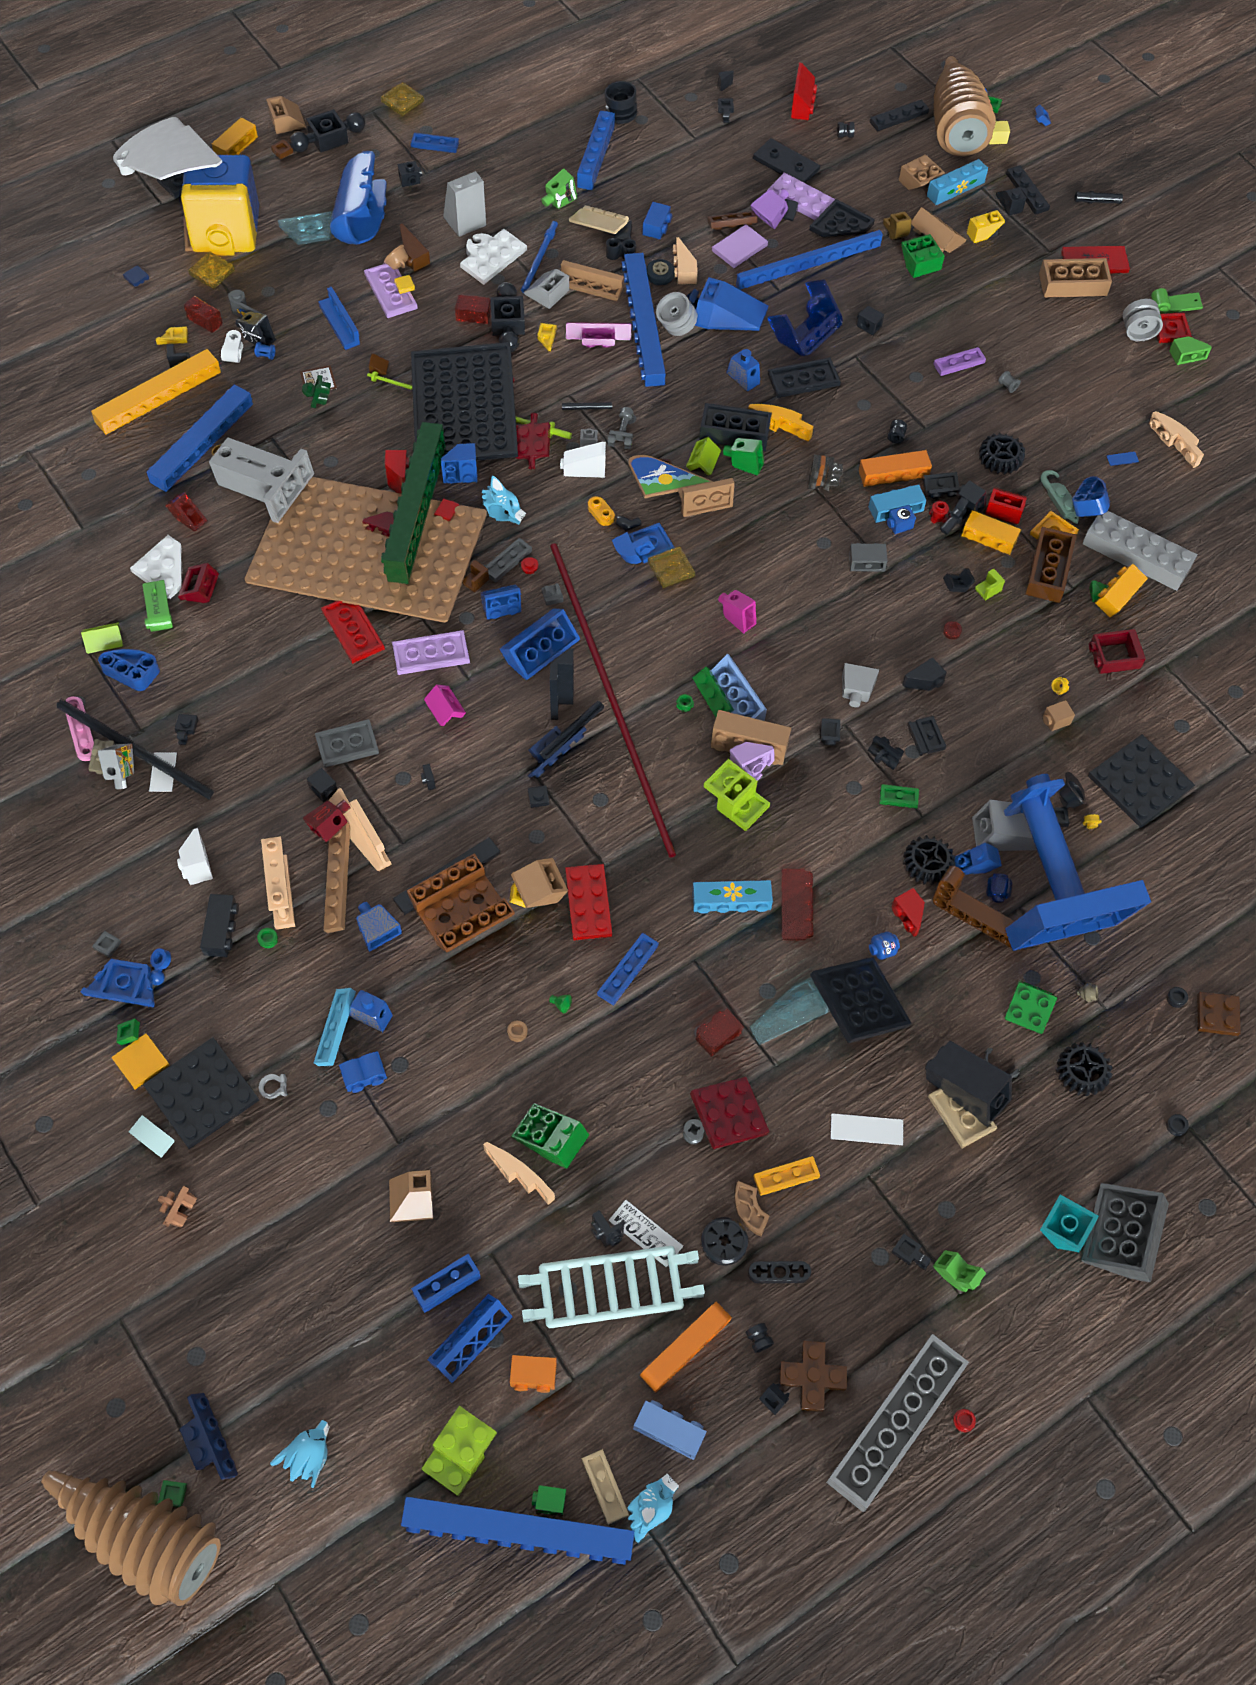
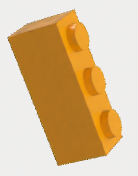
[212,118,258,155]
[962,510,1021,555]
[1095,564,1148,618]

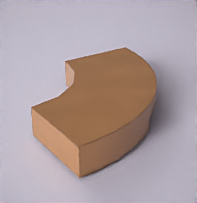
[735,1181,769,1237]

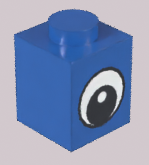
[887,505,916,534]

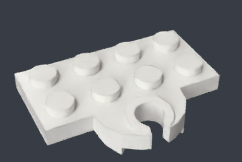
[460,229,527,285]

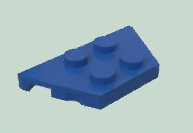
[81,959,155,1007]

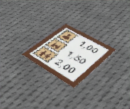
[300,365,337,390]

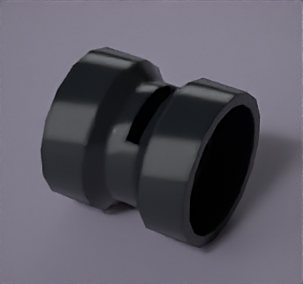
[837,122,855,138]
[888,419,907,444]
[745,1323,774,1353]

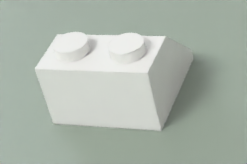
[177,828,213,885]

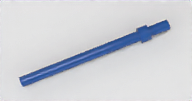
[521,221,558,293]

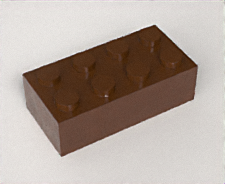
[1025,527,1076,603]

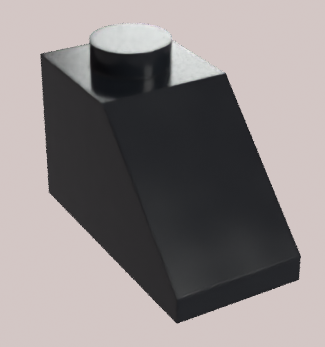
[995,187,1026,216]
[902,657,947,691]

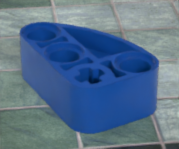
[1072,476,1110,517]
[98,649,160,691]

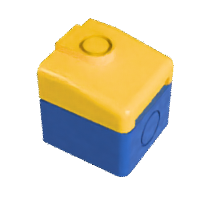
[181,155,259,256]

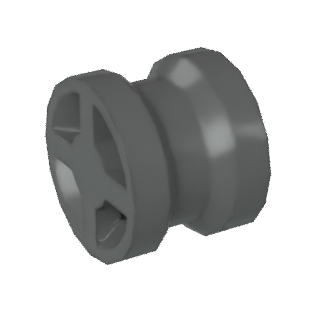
[683,1119,704,1144]

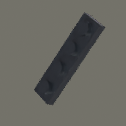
[870,99,929,132]
[1006,165,1050,215]

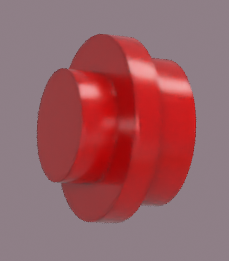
[521,557,538,574]
[953,1409,976,1432]

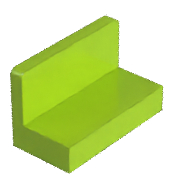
[686,437,721,475]
[81,622,123,654]

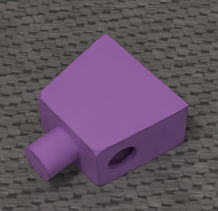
[750,188,789,229]

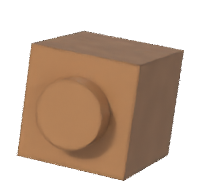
[1043,700,1075,731]

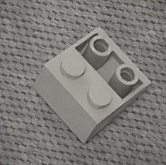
[524,269,569,309]

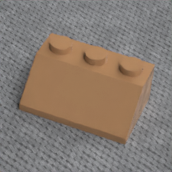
[911,207,966,253]

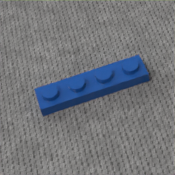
[597,933,659,1006]

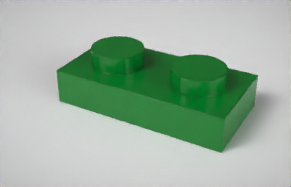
[879,784,919,809]

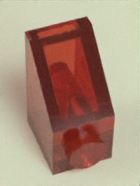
[165,493,208,532]

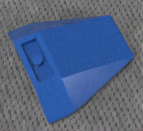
[695,277,769,331]

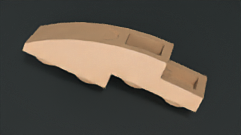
[1148,411,1204,468]

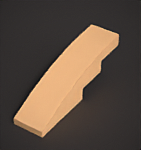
[483,1142,555,1205]

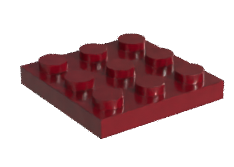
[690,1077,770,1149]

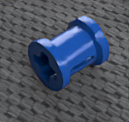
[255,342,275,360]

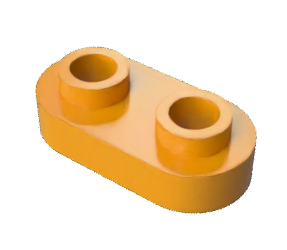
[588,496,615,526]

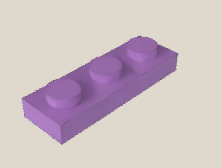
[933,347,986,376]

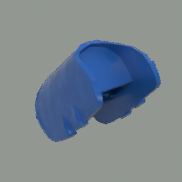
[330,151,387,245]

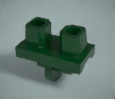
[302,375,331,408]

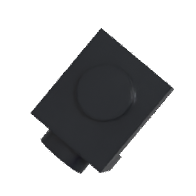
[943,568,975,592]
[820,718,841,745]

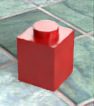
[434,498,459,521]

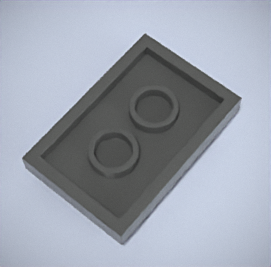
[315,719,379,768]

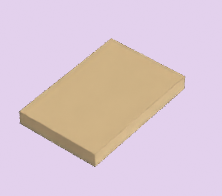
[928,1089,997,1148]

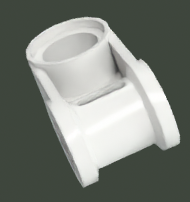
[221,330,243,363]

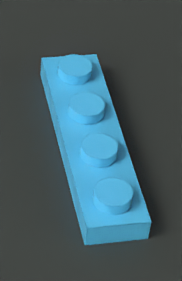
[314,988,356,1066]

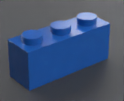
[411,1254,481,1313]

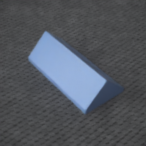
[711,654,767,721]

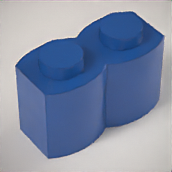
[339,1052,387,1093]

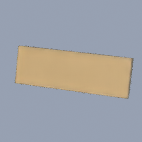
[582,1449,629,1525]

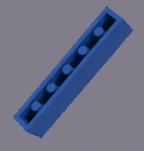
[577,110,615,190]

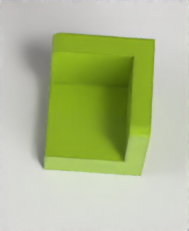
[975,569,1005,601]

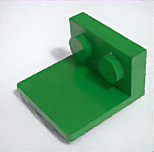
[1005,980,1057,1034]

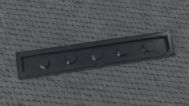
[393,837,500,915]

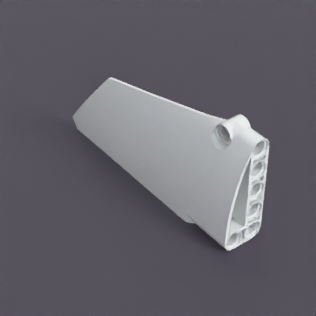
[113,117,223,180]

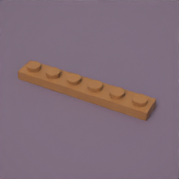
[324,823,350,933]

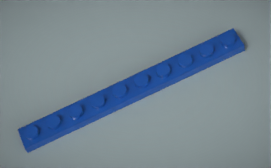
[736,230,883,290]

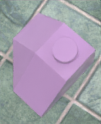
[730,742,774,781]

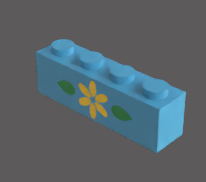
[927,159,988,205]
[692,880,773,913]

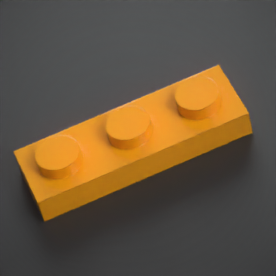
[753,1156,820,1196]

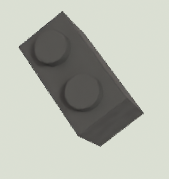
[849,543,888,572]

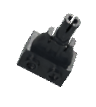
[940,480,986,535]

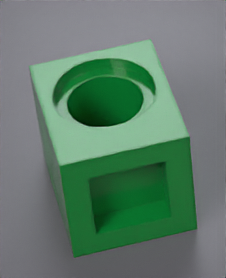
[532,1485,566,1516]

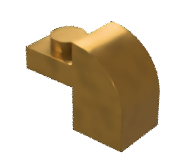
[883,212,911,240]

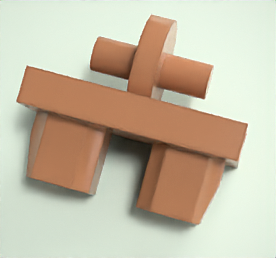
[158,1186,197,1228]

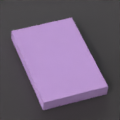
[712,225,768,268]

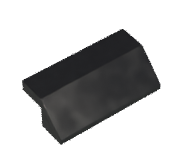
[550,648,574,720]

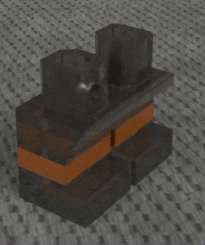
[808,455,843,491]

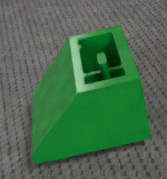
[901,234,945,278]

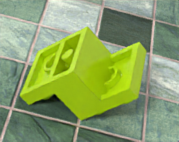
[704,759,770,831]
[421,1406,497,1497]

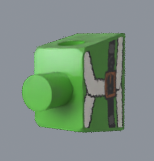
[541,169,577,209]

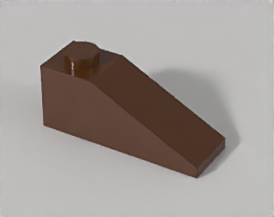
[400,224,430,272]

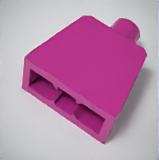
[718,590,757,634]

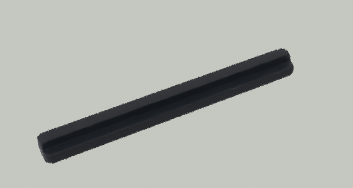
[540,701,604,760]

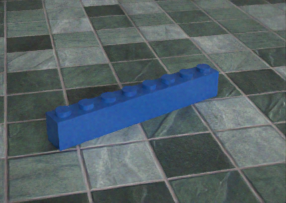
[147,384,253,492]

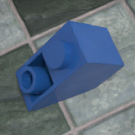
[954,843,1002,875]

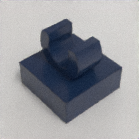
[686,288,699,309]

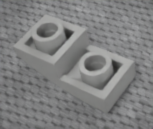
[580,429,598,447]

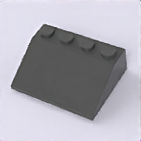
[1081,1183,1169,1282]

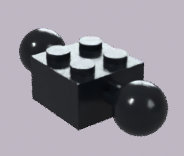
[289,109,365,153]
[490,282,525,352]

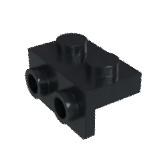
[922,472,961,499]
[591,1210,624,1248]

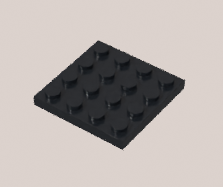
[1088,734,1195,828]
[810,957,912,1043]
[143,1037,259,1149]

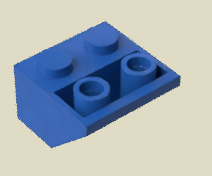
[441,443,478,484]
[481,584,521,619]

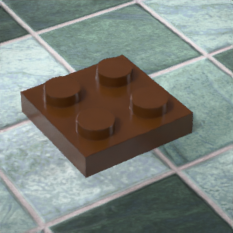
[1197,992,1241,1036]

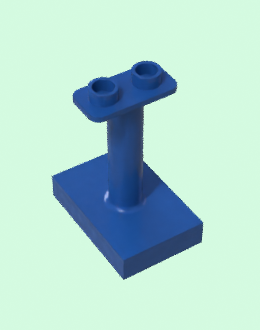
[1004,774,1151,951]

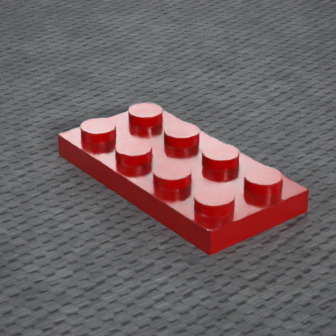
[565,864,612,940]

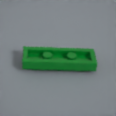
[692,667,734,717]

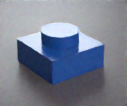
[1035,105,1051,126]

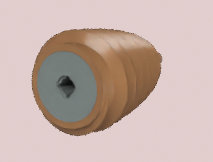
[933,56,996,156]
[41,1471,221,1606]

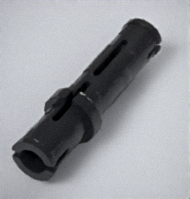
[1074,191,1123,204]

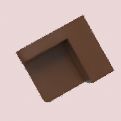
[462,560,489,593]

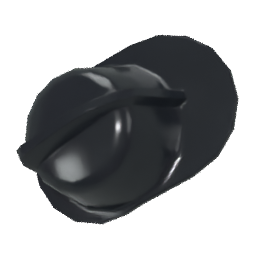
[1059,772,1087,808]

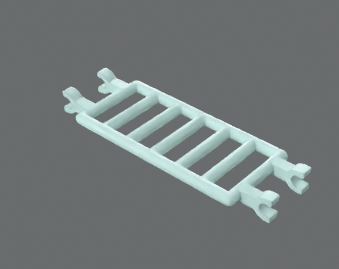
[518,1246,705,1328]

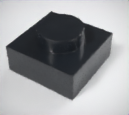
[420,764,436,790]
[528,785,549,808]

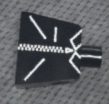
[235,311,276,346]

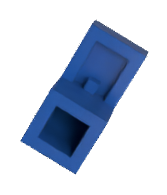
[612,532,655,564]

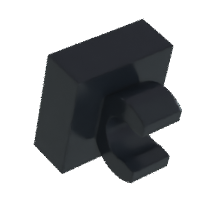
[759,1383,790,1415]

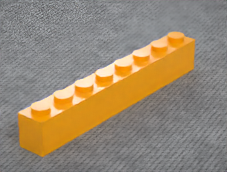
[91,349,221,435]

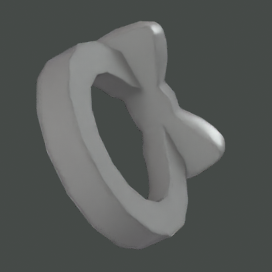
[258,1074,287,1099]

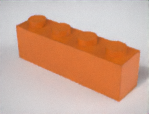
[859,450,932,486]

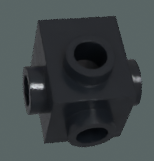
[397,161,422,187]

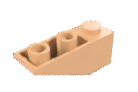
[673,237,698,284]

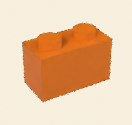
[510,1355,557,1393]

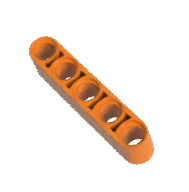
[640,1302,732,1393]

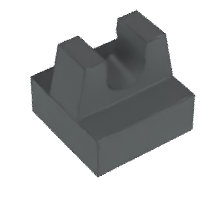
[542,583,563,606]

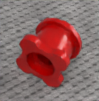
[929,501,949,523]

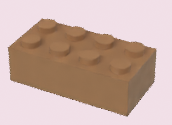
[1039,258,1112,297]
[711,710,791,765]

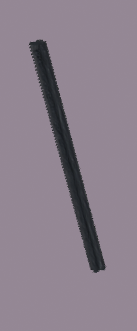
[57,698,214,800]

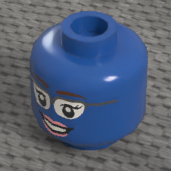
[869,931,900,960]

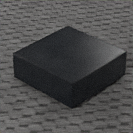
[1053,807,1070,827]

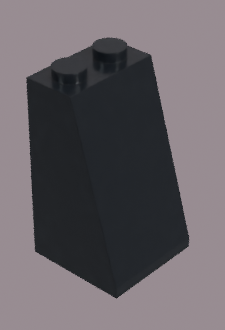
[925,1041,1012,1127]

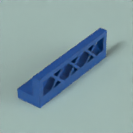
[318,287,360,350]
[427,1294,513,1383]

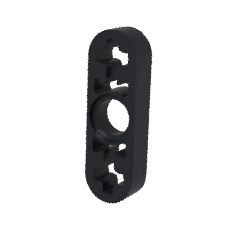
[748,1261,811,1283]

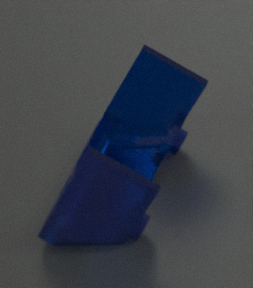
[767,279,843,356]

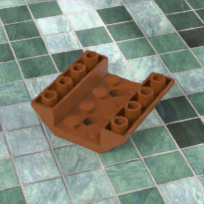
[407,853,515,953]

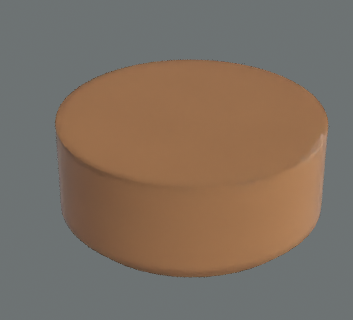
[507,1021,528,1042]

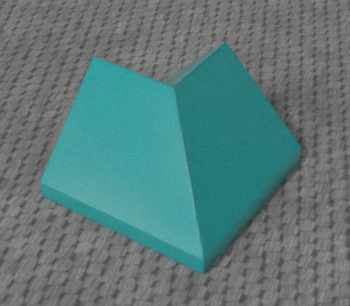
[1040,1194,1099,1252]

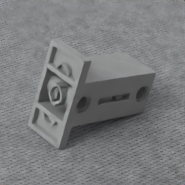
[209,438,314,523]

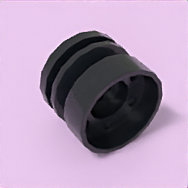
[605,81,638,124]

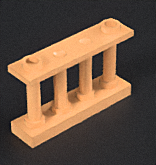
[261,836,295,930]

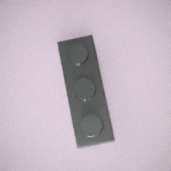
[485,538,532,583]

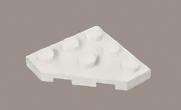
[130,535,182,599]

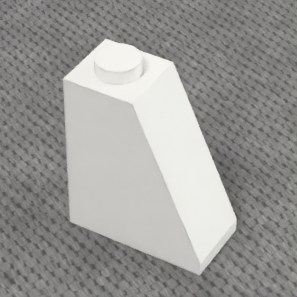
[560,442,606,478]

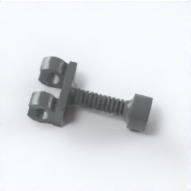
[608,407,633,449]

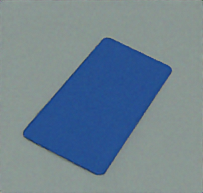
[1107,452,1139,466]

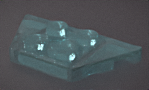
[278,211,333,245]

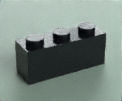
[200,894,239,957]

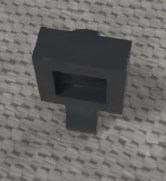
[718,98,734,123]
[175,714,198,745]
[891,1234,931,1270]

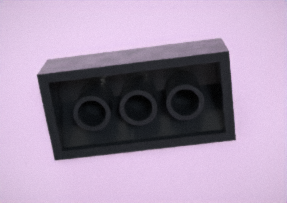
[699,403,772,451]

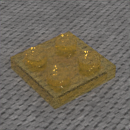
[381,82,424,116]
[188,252,235,289]
[648,546,695,588]

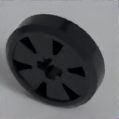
[701,1217,748,1266]

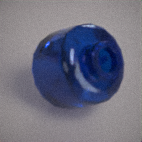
[986,873,1013,903]

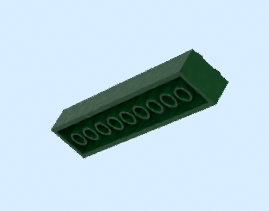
[381,422,446,584]

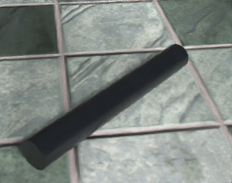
[562,402,612,410]

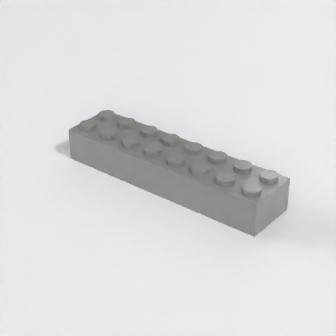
[826,1334,969,1512]

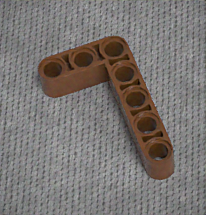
[933,866,1015,948]

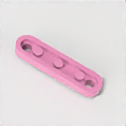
[66,696,94,761]

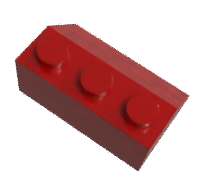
[791,63,817,120]

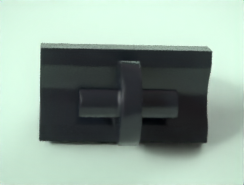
[867,735,904,770]

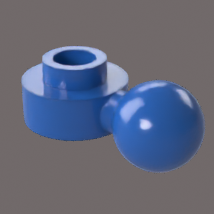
[150,948,171,986]

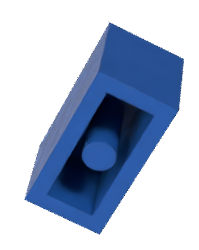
[643,202,672,240]

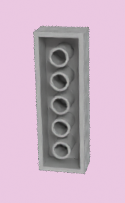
[1083,511,1198,591]

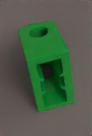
[723,438,764,475]

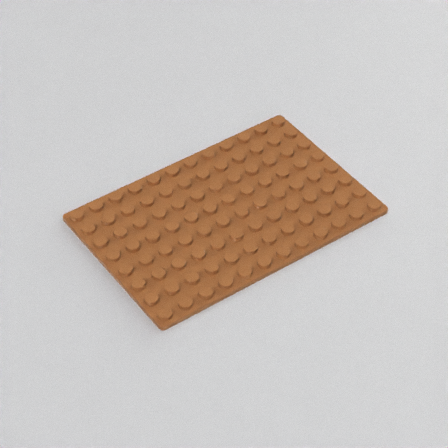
[245,477,487,623]

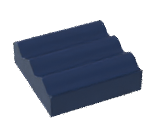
[123,265,149,287]

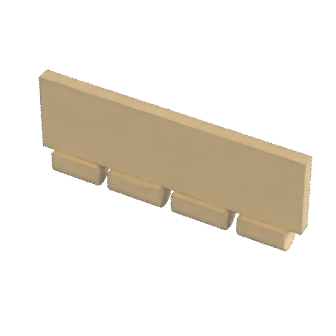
[569,205,629,234]

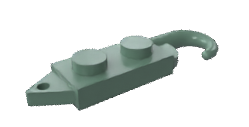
[1040,470,1079,524]

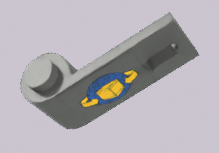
[228,290,263,318]

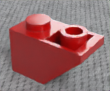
[892,888,925,937]

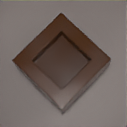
[271,139,293,159]

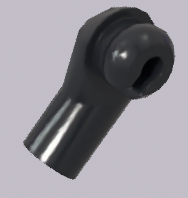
[615,516,642,531]

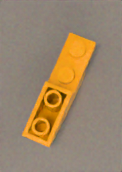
[748,404,814,442]

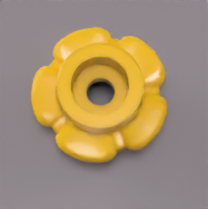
[1051,677,1069,695]
[1083,814,1102,829]

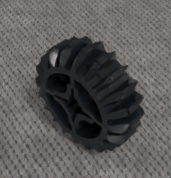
[979,432,1025,475]
[903,835,955,886]
[1056,1042,1113,1097]

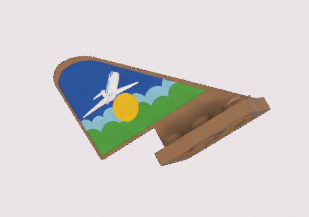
[629,455,734,517]

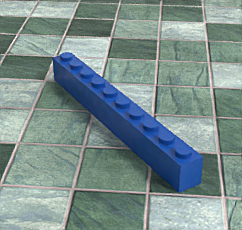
[621,253,665,387]
[401,1497,635,1565]

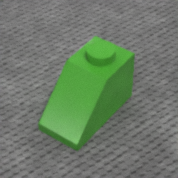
[1169,336,1212,365]

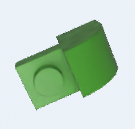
[933,1250,986,1293]

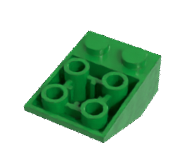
[511,1103,589,1169]

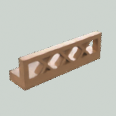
[561,260,624,301]

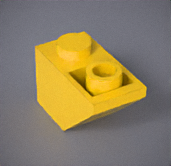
[967,210,1005,243]

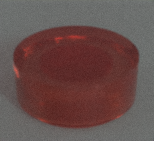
[943,621,962,639]

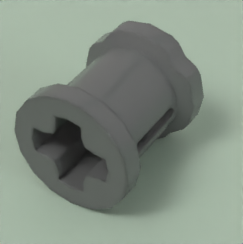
[998,371,1021,393]

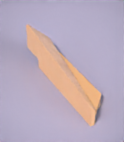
[328,788,392,871]

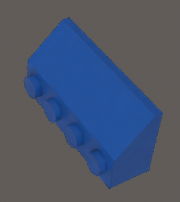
[500,609,580,680]

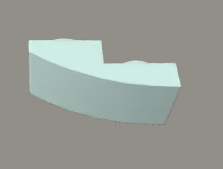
[129,1115,175,1158]

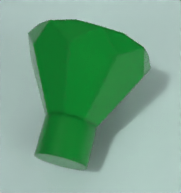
[549,995,572,1014]

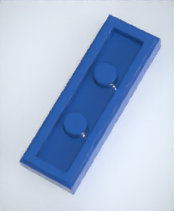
[411,133,459,153]

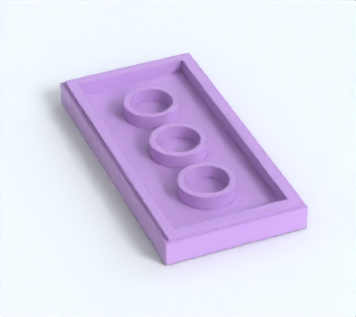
[364,264,418,318]
[392,630,470,675]

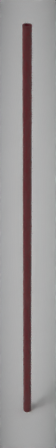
[550,543,676,858]

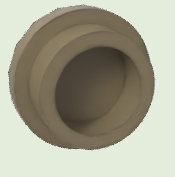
[1077,983,1098,1002]

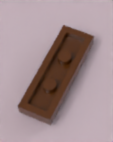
[708,211,757,230]

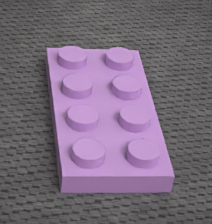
[767,173,835,220]

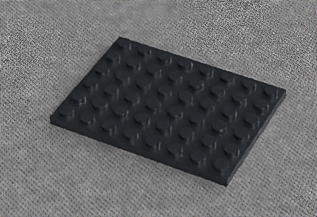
[411,342,518,461]

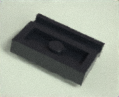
[907,716,946,756]

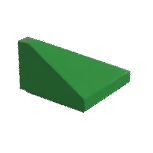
[1089,581,1108,602]

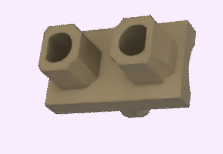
[88,739,115,774]

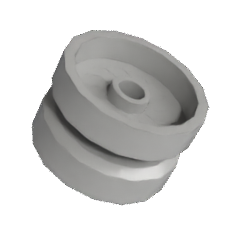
[656,292,698,336]
[1122,299,1163,341]

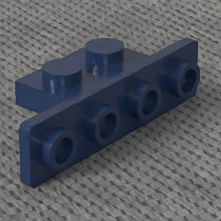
[527,726,587,778]
[179,1393,238,1480]

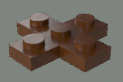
[780,1341,847,1412]

